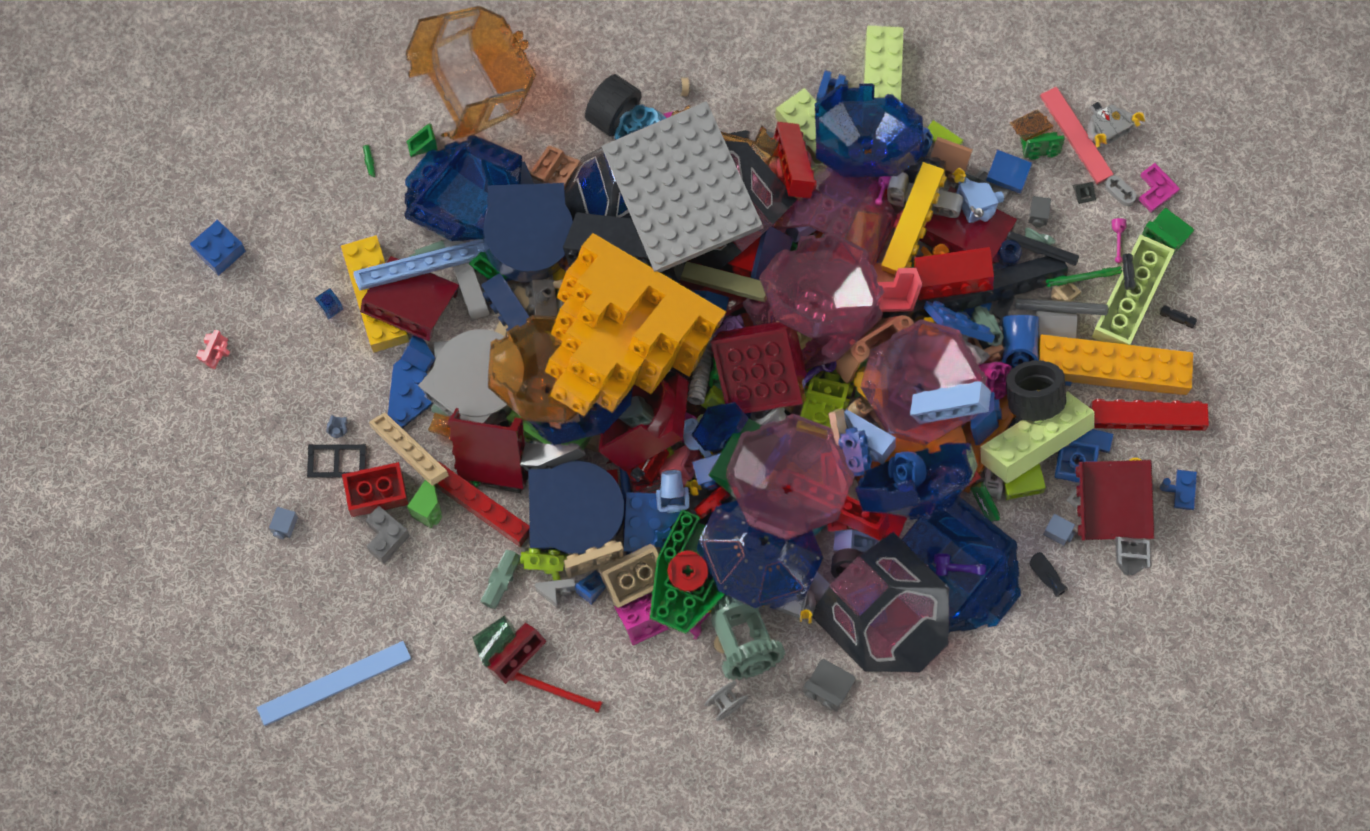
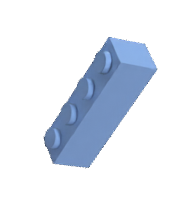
[910,381,991,424]

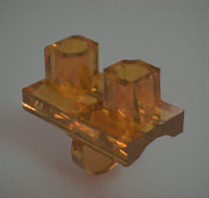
[428,413,451,438]

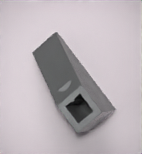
[520,441,586,472]

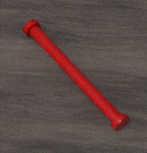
[510,672,603,713]

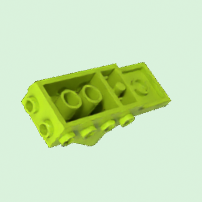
[796,345,860,439]

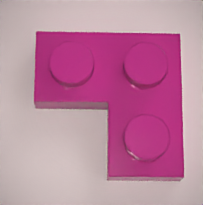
[1139,163,1180,213]

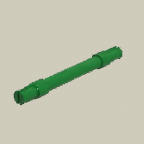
[1046,266,1122,287]

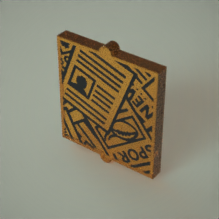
[1010,109,1053,142]

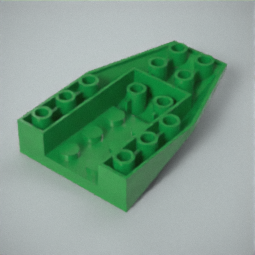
[649,510,754,634]

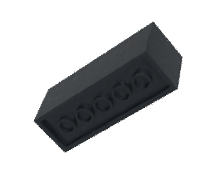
[563,213,686,283]

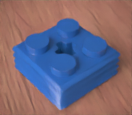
[1054,441,1100,483]

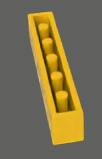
[881,162,947,275]

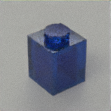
[314,288,344,320]

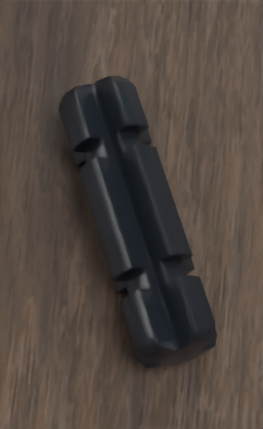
[1122,253,1136,290]
[1160,305,1197,328]

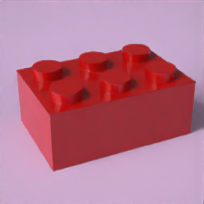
[342,462,409,517]

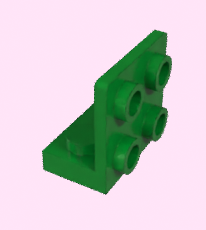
[1020,132,1065,160]
[1142,208,1194,256]

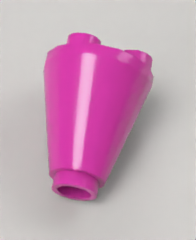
[962,362,1011,400]

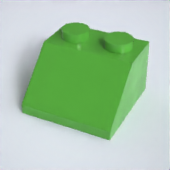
[407,480,442,528]

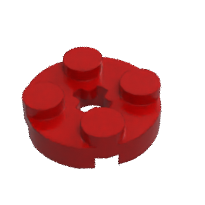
[694,486,731,519]
[668,551,708,592]

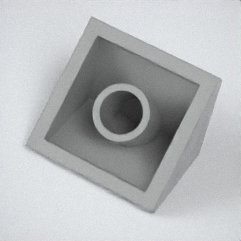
[1035,310,1078,338]

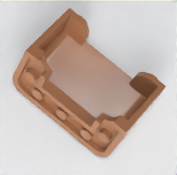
[828,316,917,384]

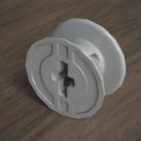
[705,681,748,721]

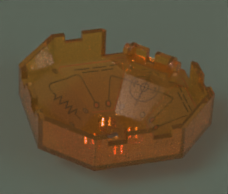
[488,315,579,423]

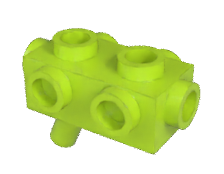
[520,548,568,581]

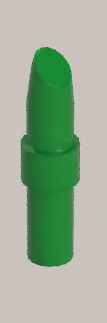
[363,145,375,178]

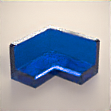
[692,402,749,451]

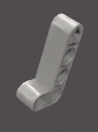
[887,171,964,218]

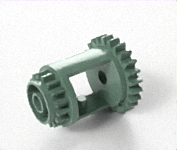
[710,591,786,681]

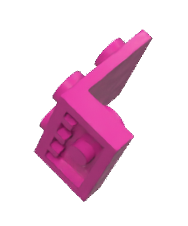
[614,592,668,646]

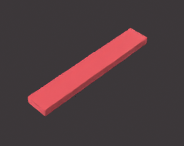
[1040,86,1114,184]

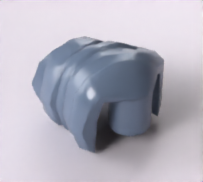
[326,415,347,438]

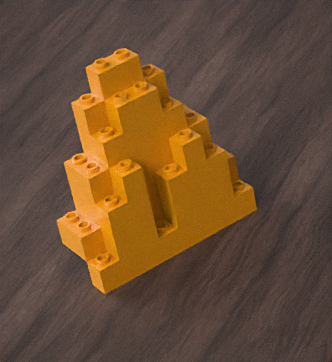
[545,233,726,416]

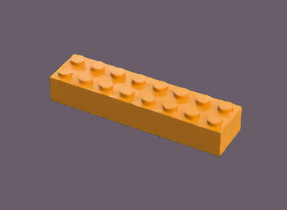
[1039,334,1193,395]

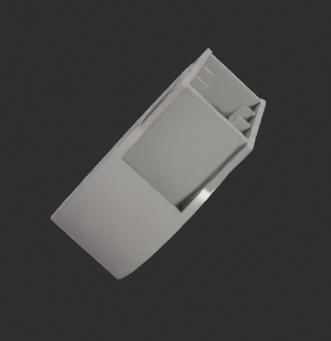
[418,329,529,425]

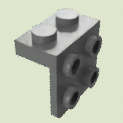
[802,659,855,712]

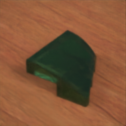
[473,615,516,668]

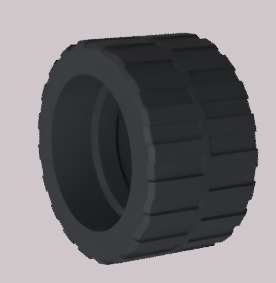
[585,74,642,137]
[1006,360,1067,421]

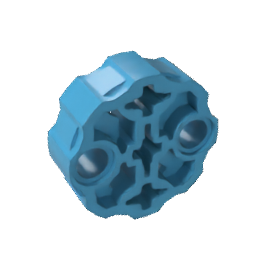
[615,105,666,139]

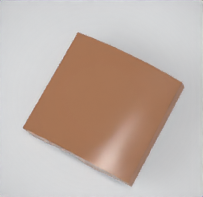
[530,145,580,191]

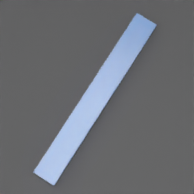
[353,239,485,290]
[257,641,412,726]

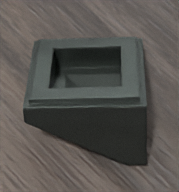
[1072,182,1096,204]

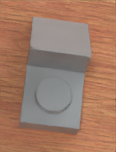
[535,579,576,608]

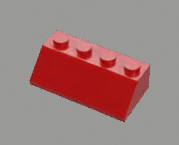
[914,247,994,300]

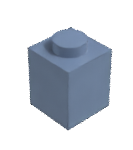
[269,507,298,539]
[1043,514,1076,546]

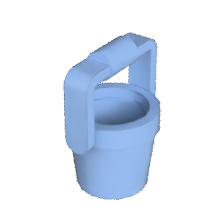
[683,418,712,458]
[656,470,689,513]

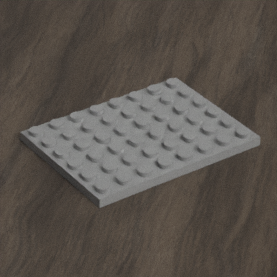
[601,101,763,272]

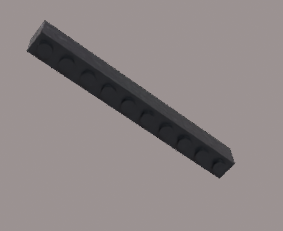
[883,256,1068,324]

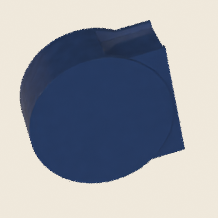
[483,183,573,282]
[529,461,625,556]

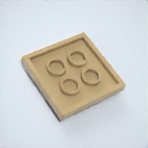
[564,541,623,579]

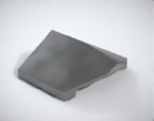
[1115,537,1151,575]

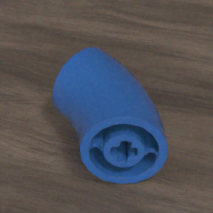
[1002,315,1039,369]

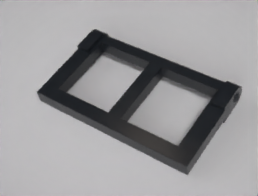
[307,444,367,478]

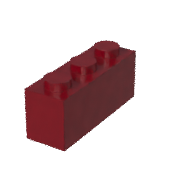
[484,622,547,684]

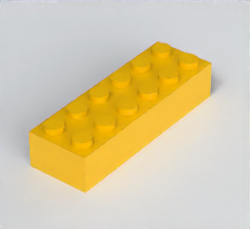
[341,235,409,353]

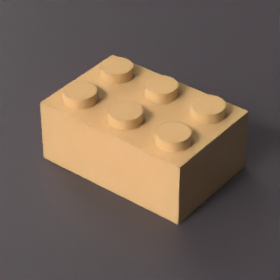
[598,544,659,608]

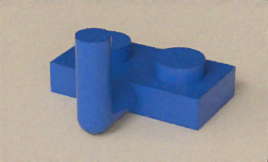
[1160,469,1197,510]

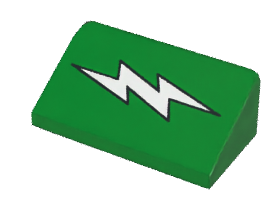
[970,481,1000,521]

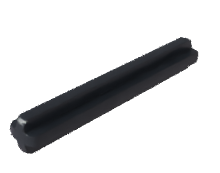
[1006,231,1079,266]

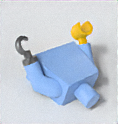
[952,168,1004,223]

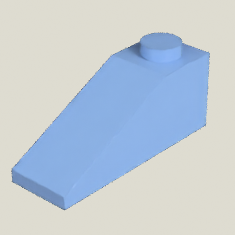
[844,410,896,464]

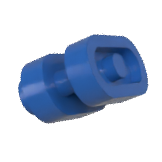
[816,70,849,109]

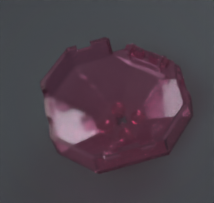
[759,233,884,338]
[860,319,987,446]
[726,414,854,540]

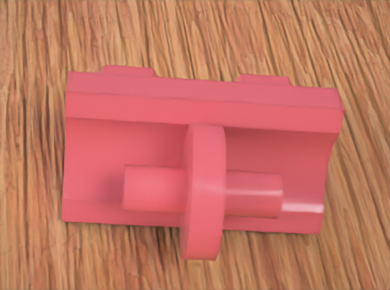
[196,330,230,369]

